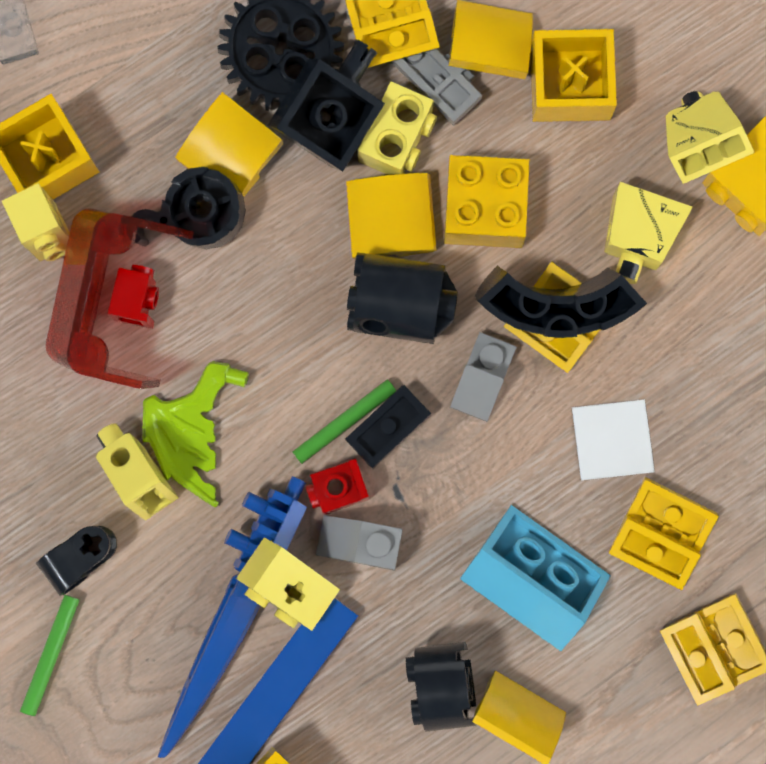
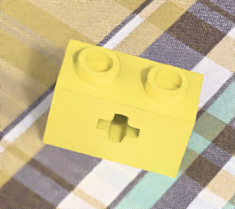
[236,538,340,631]

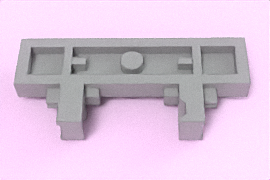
[347,0,482,126]

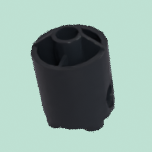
[347,252,458,344]

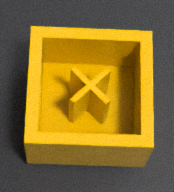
[530,29,617,122]
[0,93,100,200]
[444,155,530,248]

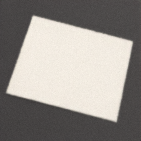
[572,399,655,480]

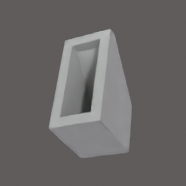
[316,515,403,571]

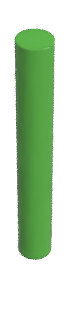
[292,379,396,464]
[20,594,80,716]

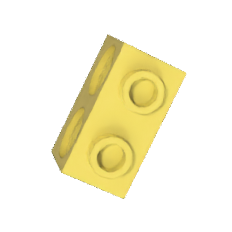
[358,81,437,175]
[2,183,76,262]

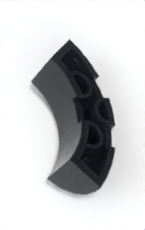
[475,265,647,338]

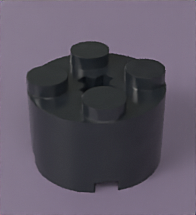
[406,642,477,732]

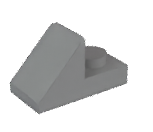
[450,332,516,422]

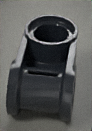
[36,526,117,597]

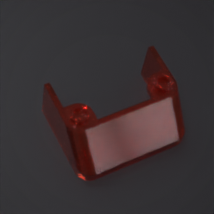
[46,208,194,389]

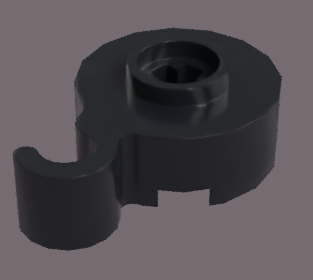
[127,167,246,250]

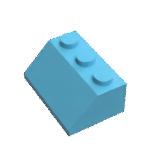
[460,505,611,651]

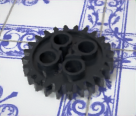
[217,0,344,111]

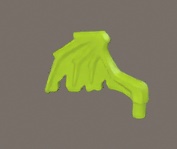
[142,361,249,507]

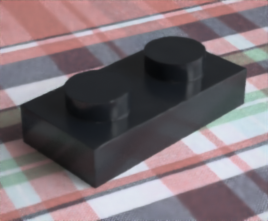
[345,385,431,470]

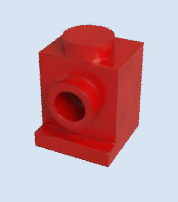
[107,265,159,329]
[305,458,370,515]

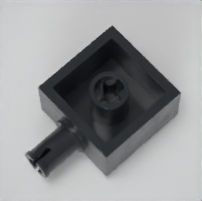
[267,39,385,172]

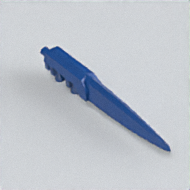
[158,476,307,758]

